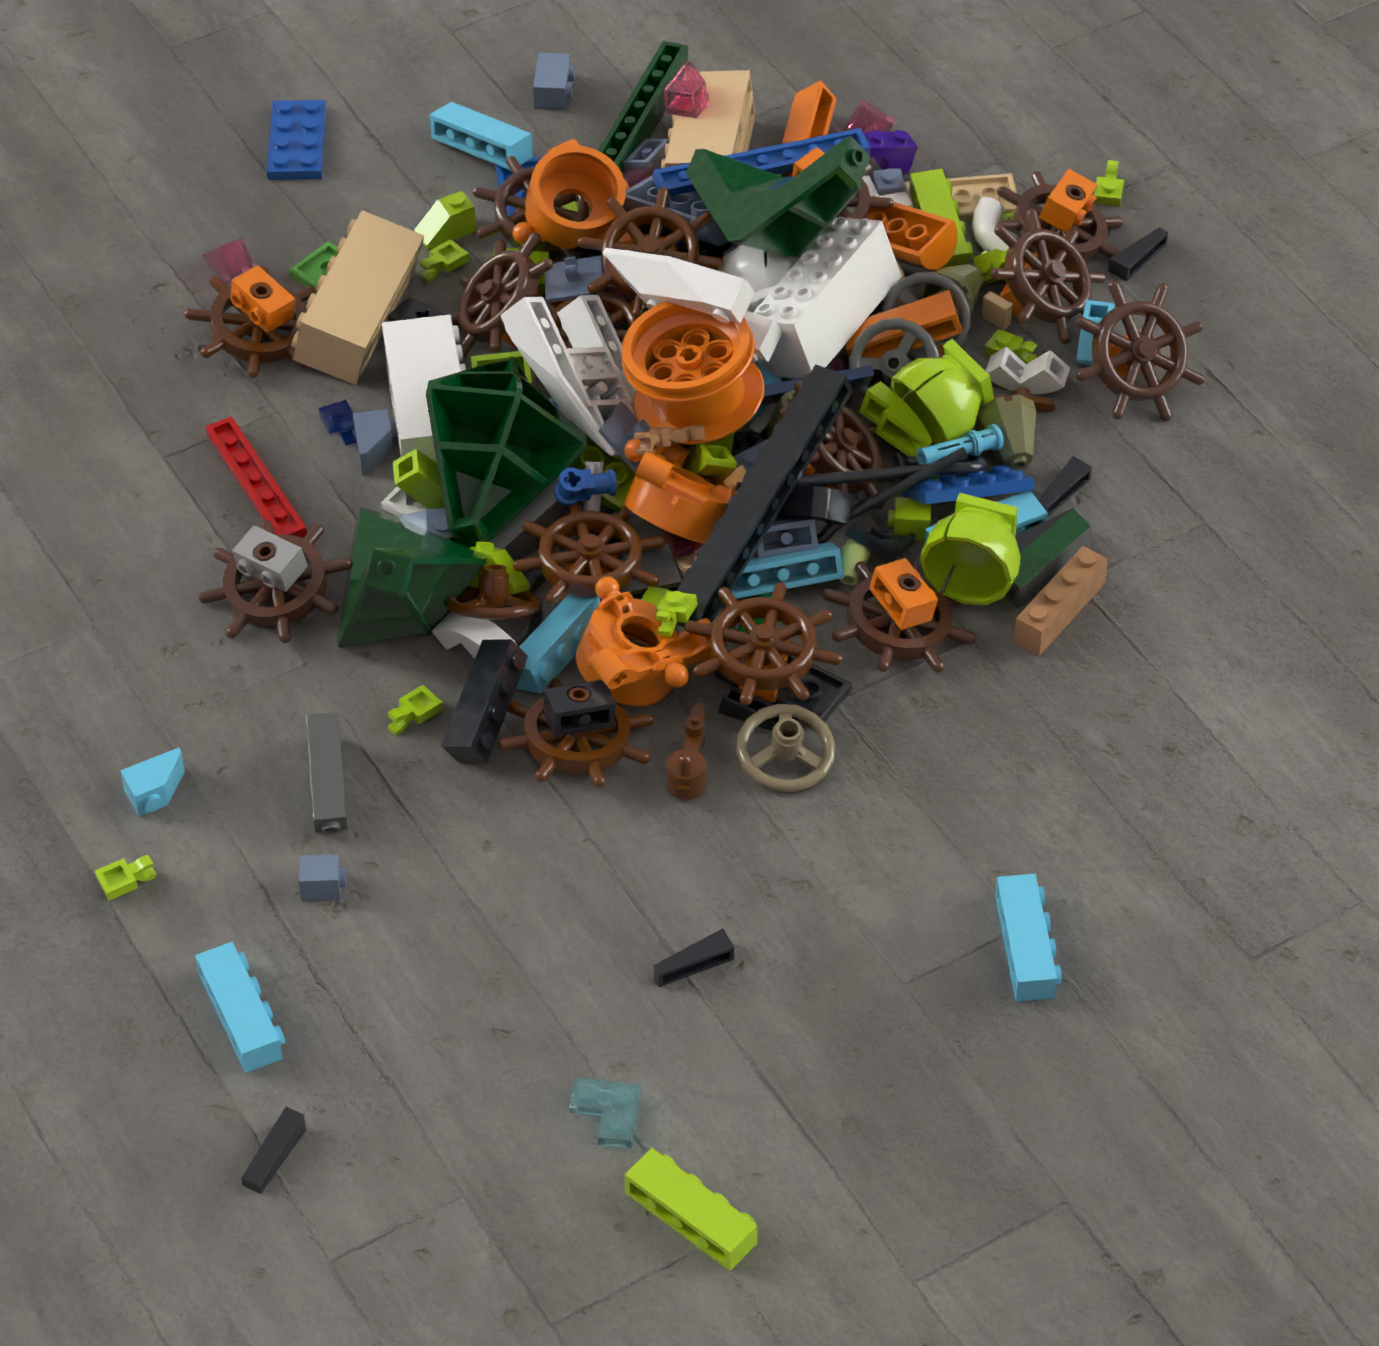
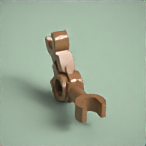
[634,425,705,455]

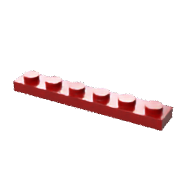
[205,416,307,538]

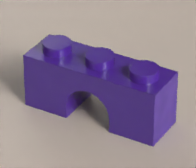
[835,130,918,174]

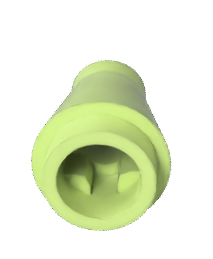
[840,539,870,586]

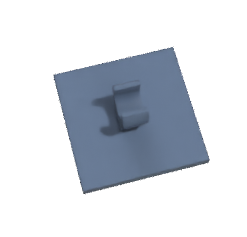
[545,256,603,303]
[598,401,658,473]

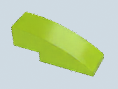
[859,381,933,457]
[685,443,737,478]

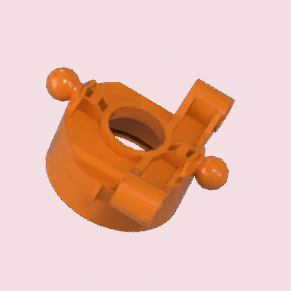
[513,139,636,249]
[623,439,738,544]
[576,576,727,706]

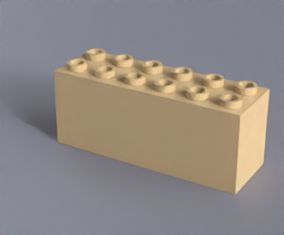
[661,70,755,168]
[291,210,424,385]

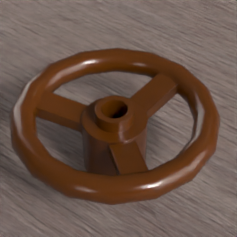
[444,564,542,620]

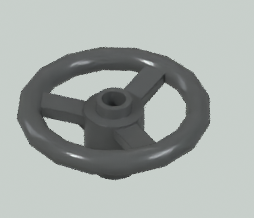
[881,272,971,361]
[849,318,939,399]

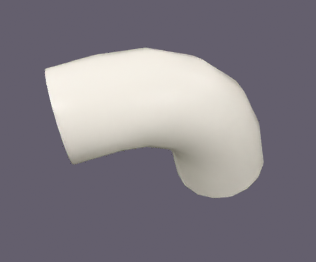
[972,197,1019,252]

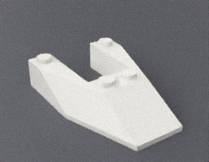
[603,248,783,362]
[500,295,636,456]

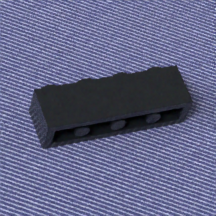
[441,639,528,763]

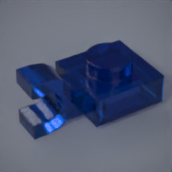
[319,400,356,446]

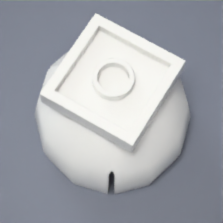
[717,245,800,313]

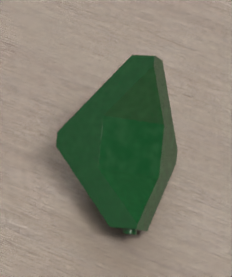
[686,136,871,258]
[426,356,587,547]
[337,507,487,648]

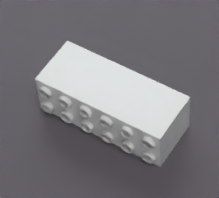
[753,217,902,379]
[382,315,466,462]

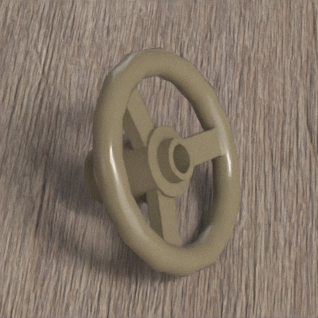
[736,704,835,792]

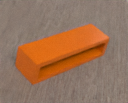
[782,80,837,144]
[845,290,963,358]

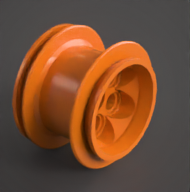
[622,301,765,445]

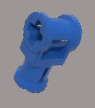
[554,468,617,506]

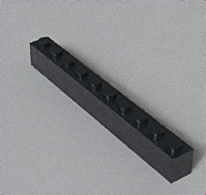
[676,364,853,627]

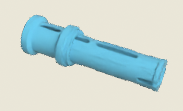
[916,424,1004,465]

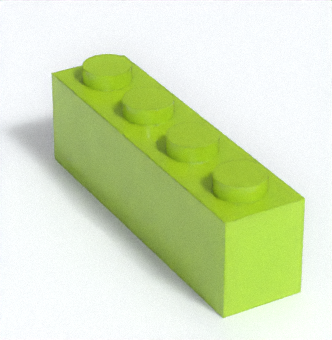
[909,169,973,272]
[624,1148,758,1271]

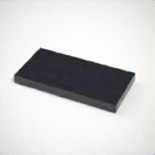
[715,644,852,724]

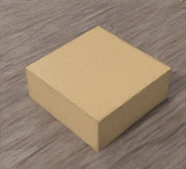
[982,291,1013,330]

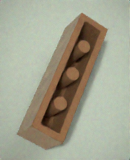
[1014,546,1108,656]

